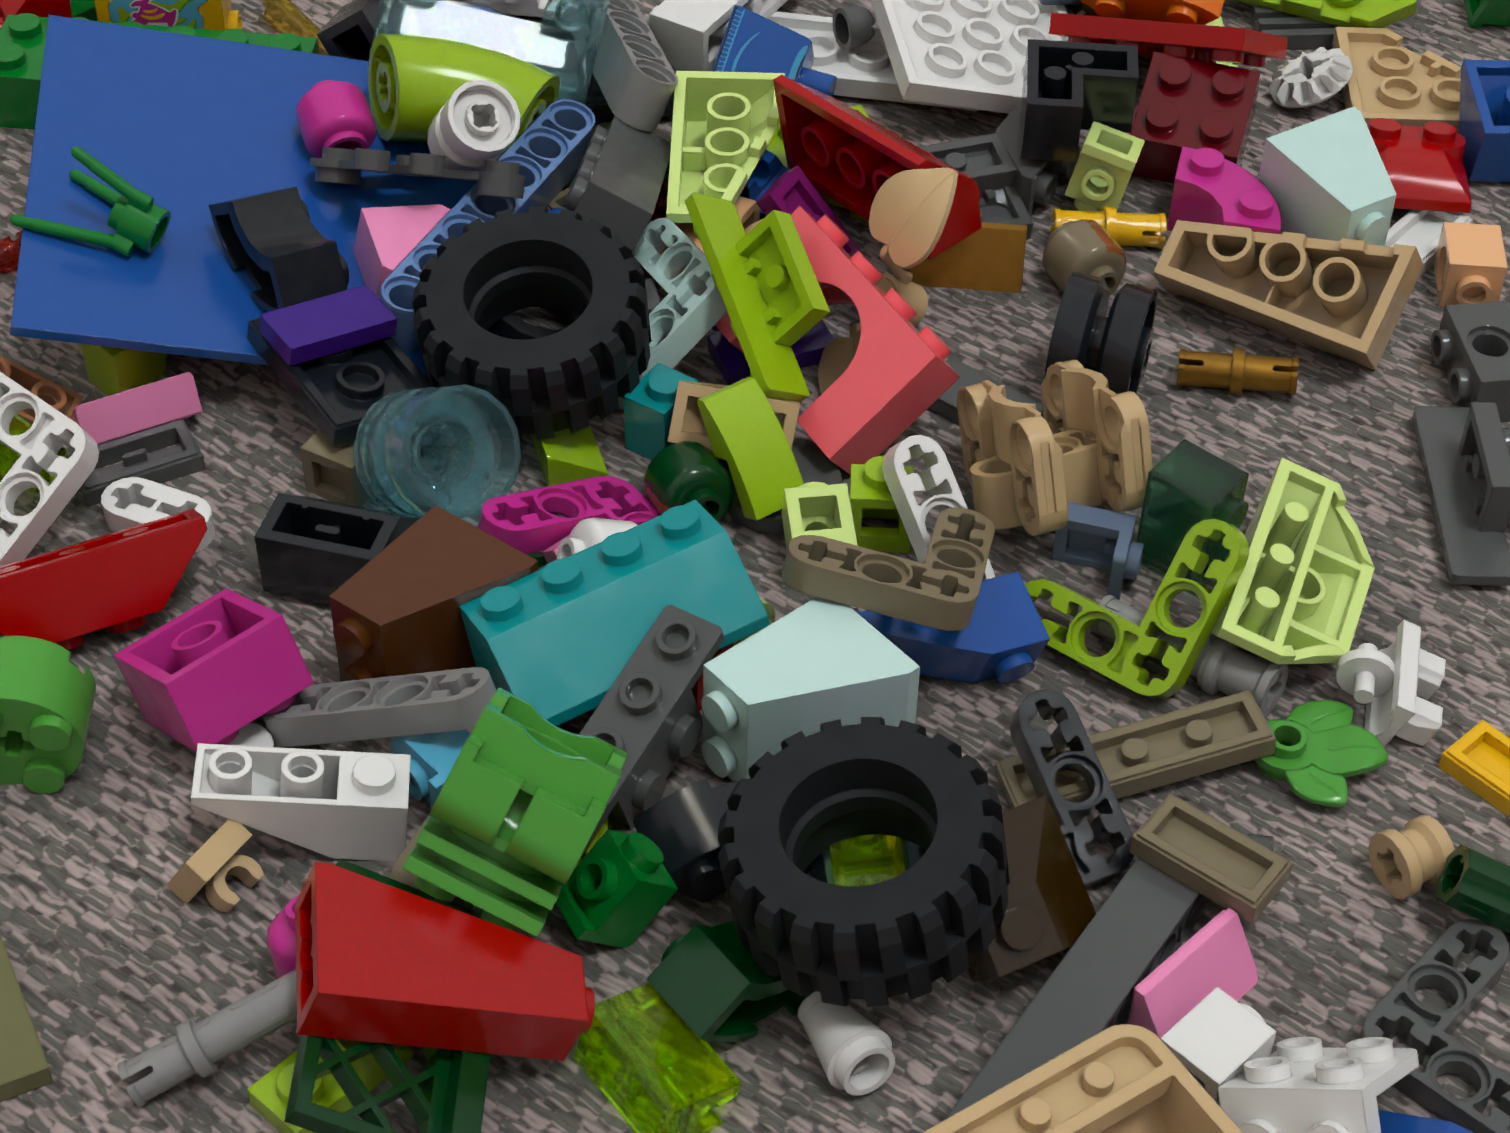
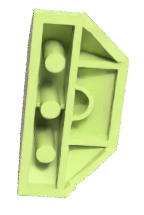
[1211,458,1375,664]

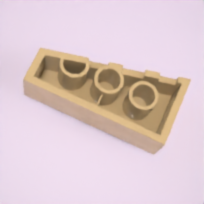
[1153,220,1424,370]

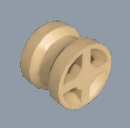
[1368,815,1455,900]

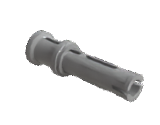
[1091,594,1289,717]

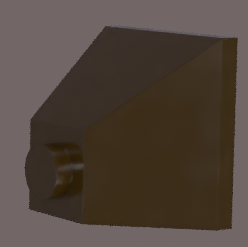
[918,794,1096,982]

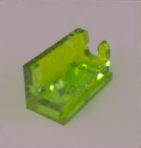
[574,983,742,1133]

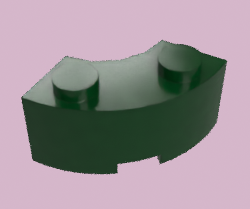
[646,921,815,1043]

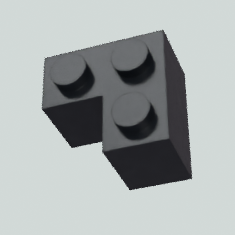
[1021,39,1139,162]

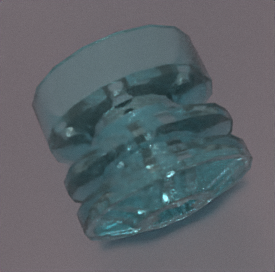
[353,384,521,518]

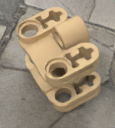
[957,360,1154,536]

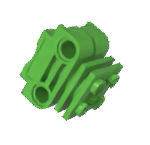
[402,687,628,937]

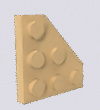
[1332,27,1461,133]

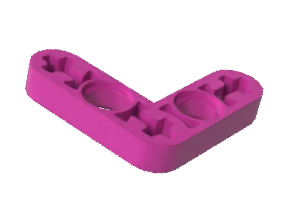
[477,476,660,554]

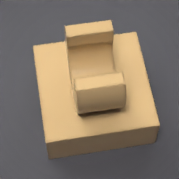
[166,819,264,913]

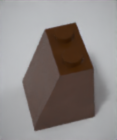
[329,505,538,682]

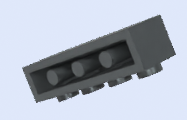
[562,115,671,251]

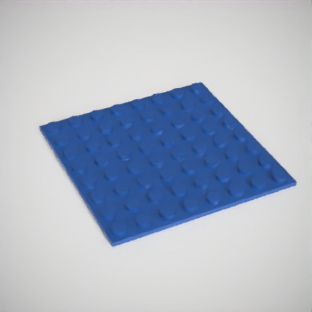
[10,15,477,379]

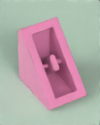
[353,204,451,298]

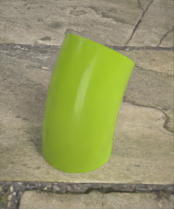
[368,34,560,161]

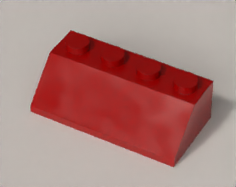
[773,75,982,259]

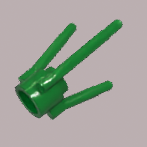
[10,146,171,257]

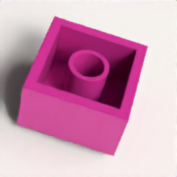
[113,588,314,752]

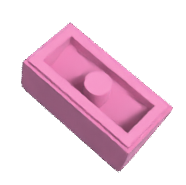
[71,372,202,445]
[1127,907,1258,1038]

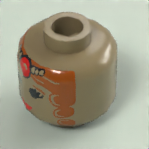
[1042,219,1127,296]

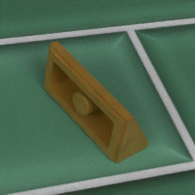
[910,222,1027,293]

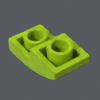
[697,377,804,521]

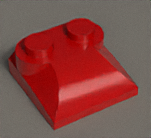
[1367,118,1472,213]

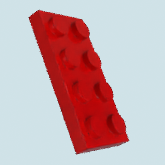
[1049,13,1288,68]

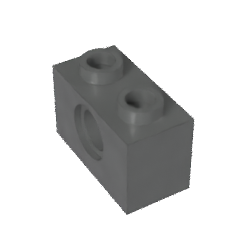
[1431,301,1510,423]

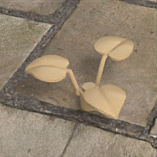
[745,168,958,394]

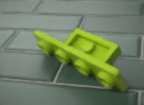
[685,192,830,402]

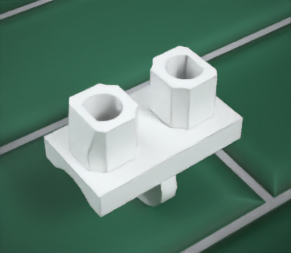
[1336,620,1446,747]

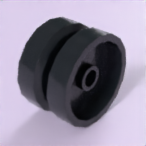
[1044,272,1158,394]

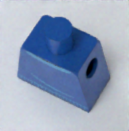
[712,5,837,97]

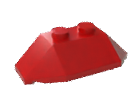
[0,509,208,650]

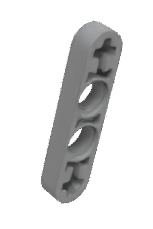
[261,667,496,747]

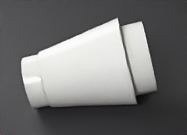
[798,991,895,1096]

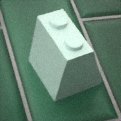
[1258,106,1397,246]
[701,597,920,782]

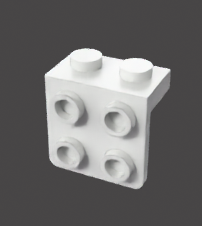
[1217,1037,1419,1133]

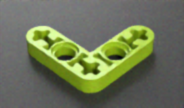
[1025,519,1249,699]

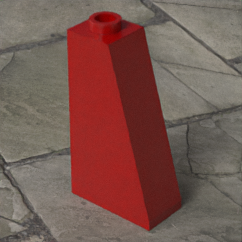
[295,862,595,1061]

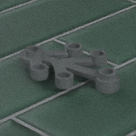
[310,147,525,199]

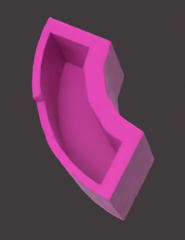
[1167,146,1281,234]

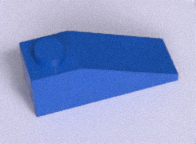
[858,571,1050,684]

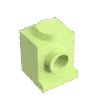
[1064,121,1145,212]
[781,482,858,548]

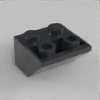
[254,493,420,605]

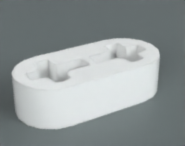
[101,477,215,552]

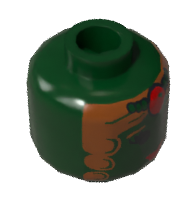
[643,441,735,523]

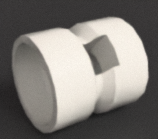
[427,79,520,172]

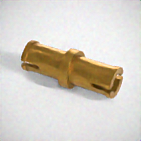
[1177,348,1299,396]

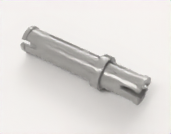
[117,969,297,1107]

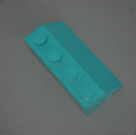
[459,500,770,726]

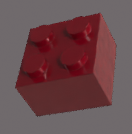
[1130,52,1261,183]

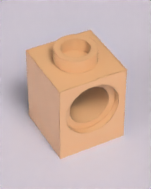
[1433,222,1508,307]

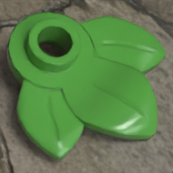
[1255,700,1389,807]

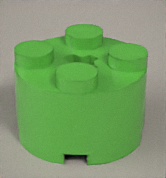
[0,636,96,794]

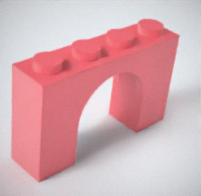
[715,206,960,474]

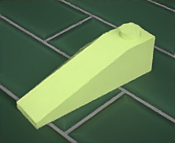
[666,71,785,223]

